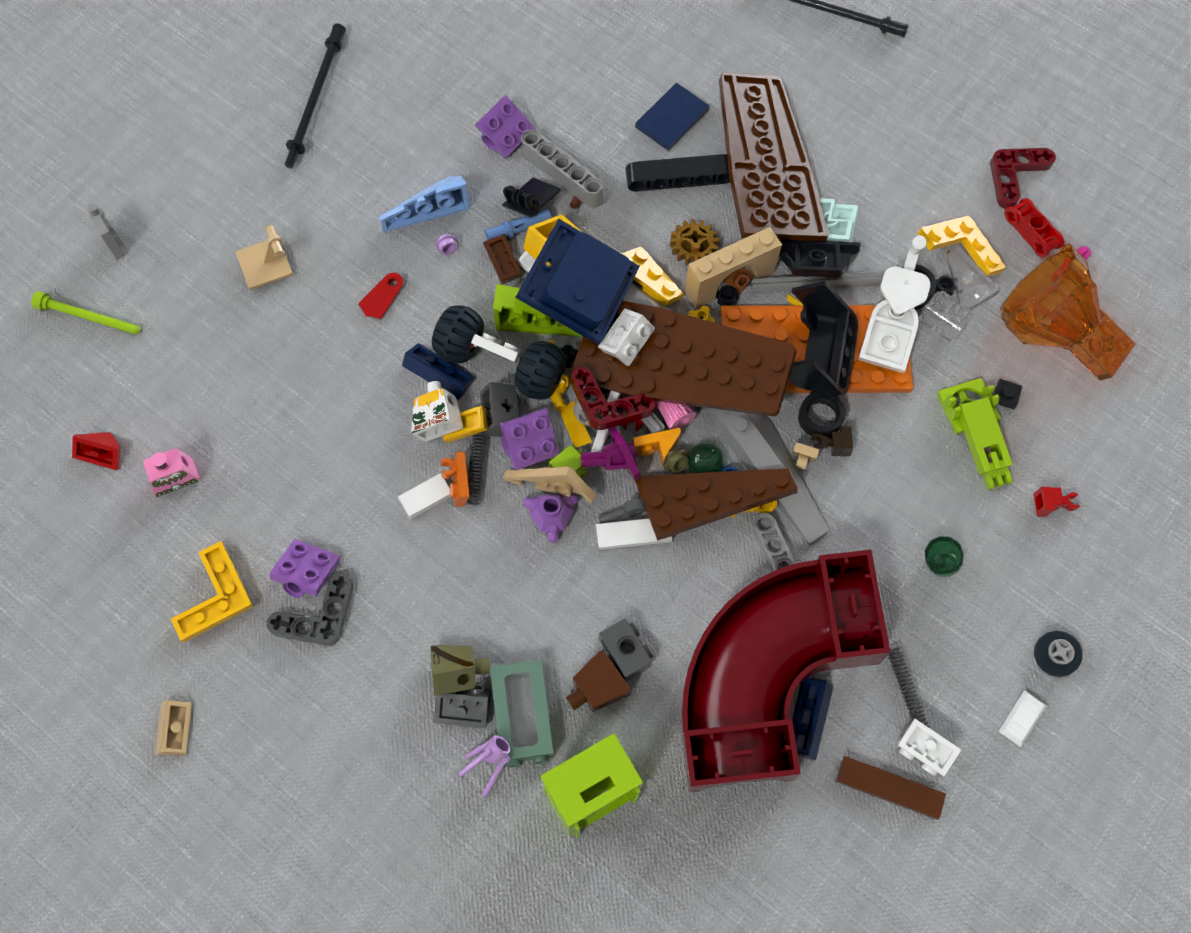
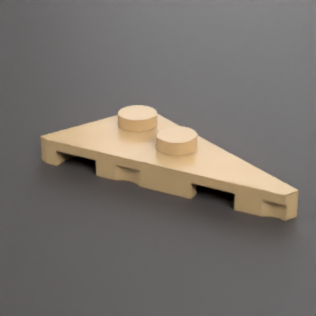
[503,466,596,502]

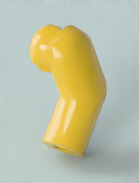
[550,375,569,411]

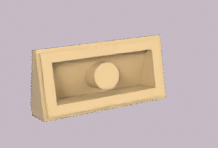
[155,700,192,756]

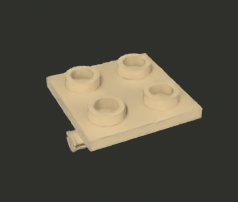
[235,225,293,290]

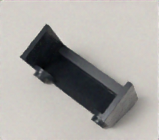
[789,281,858,396]

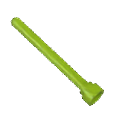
[31,291,140,335]

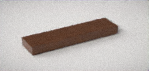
[836,756,946,820]

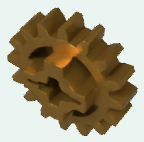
[670,219,719,266]

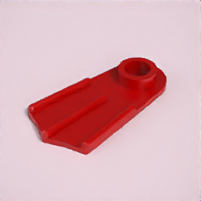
[358,273,403,319]

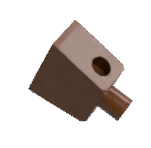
[566,650,631,712]

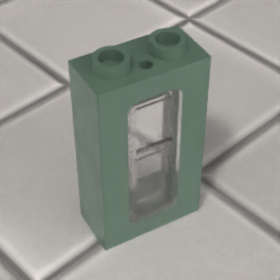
[490,660,554,768]

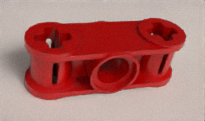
[1004,198,1064,258]

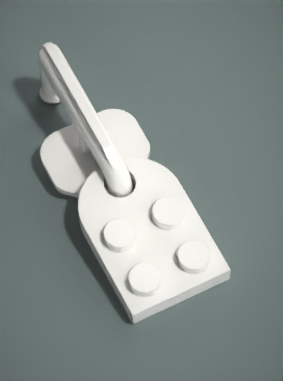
[858,236,930,373]

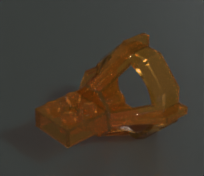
[1000,244,1136,381]

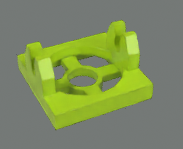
[936,378,1001,435]

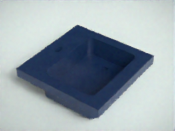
[515,219,640,345]

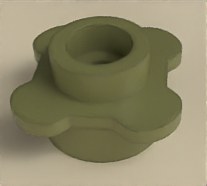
[664,449,688,473]

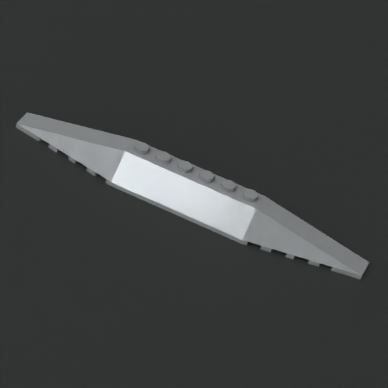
[623,279,829,545]

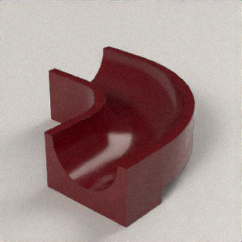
[681,549,891,793]

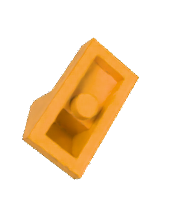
[632,428,681,467]

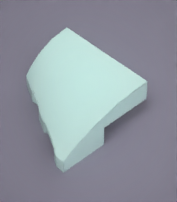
[819,198,859,242]

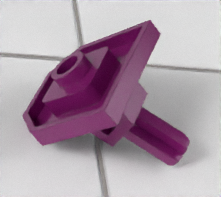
[580,427,641,481]

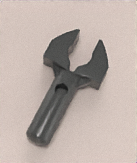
[599,499,645,523]

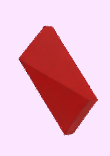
[72,432,120,470]

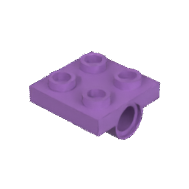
[475,95,535,158]
[500,408,560,470]
[270,539,340,598]

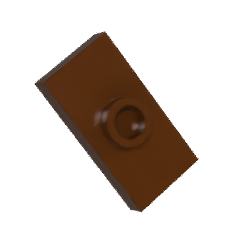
[483,234,522,285]

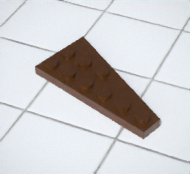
[635,468,798,541]

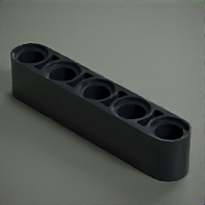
[625,154,730,192]

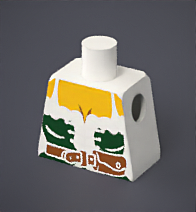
[411,381,463,442]

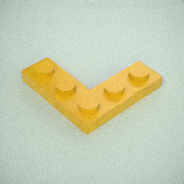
[917,216,1006,277]
[171,541,254,643]

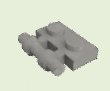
[88,203,125,259]

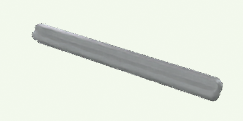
[751,270,885,292]

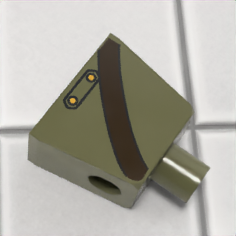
[430,645,490,696]

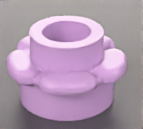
[436,234,458,255]

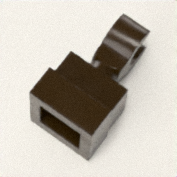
[811,426,853,457]

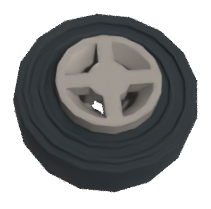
[1034,630,1083,677]

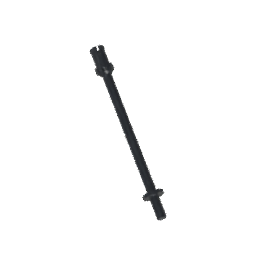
[788,0,909,38]
[285,23,346,168]

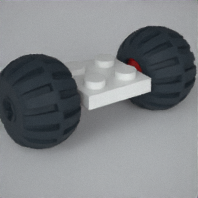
[432,305,567,400]

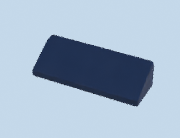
[402,343,475,400]
[793,678,833,760]

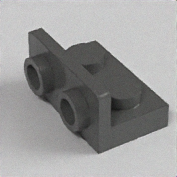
[434,685,491,728]

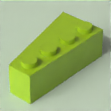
[493,284,583,337]

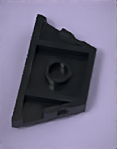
[779,240,861,278]

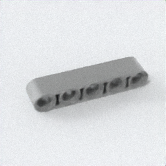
[521,130,604,208]

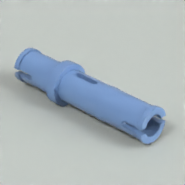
[484,208,552,240]

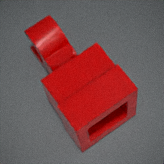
[1033,486,1080,517]

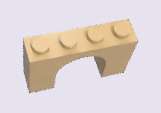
[684,227,782,309]

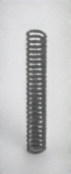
[466,431,486,506]
[888,647,930,728]

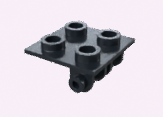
[502,177,561,218]

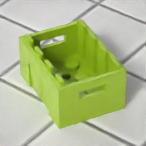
[540,733,643,839]

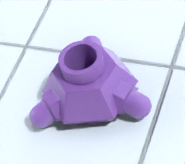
[523,493,578,543]

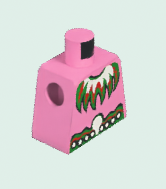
[143,449,201,498]

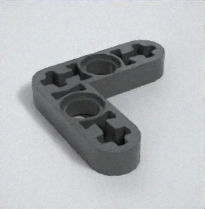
[266,573,353,646]

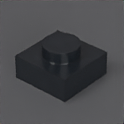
[993,379,1023,410]

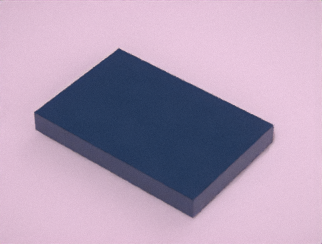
[635,82,710,151]

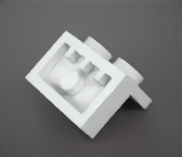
[598,309,655,366]
[896,718,961,776]

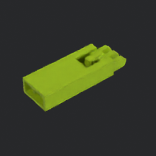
[958,397,1013,490]

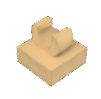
[791,442,819,470]

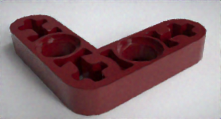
[990,148,1056,209]
[570,367,656,430]

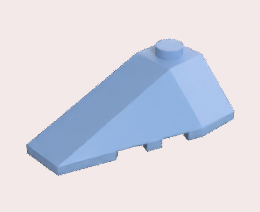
[379,175,469,232]

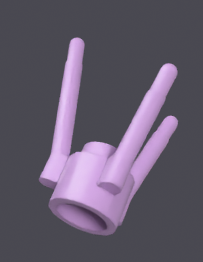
[458,735,510,797]

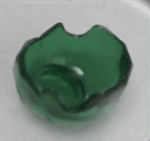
[687,443,724,473]
[924,536,964,577]

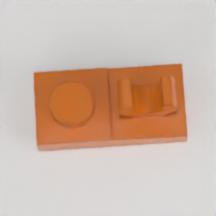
[440,452,469,507]

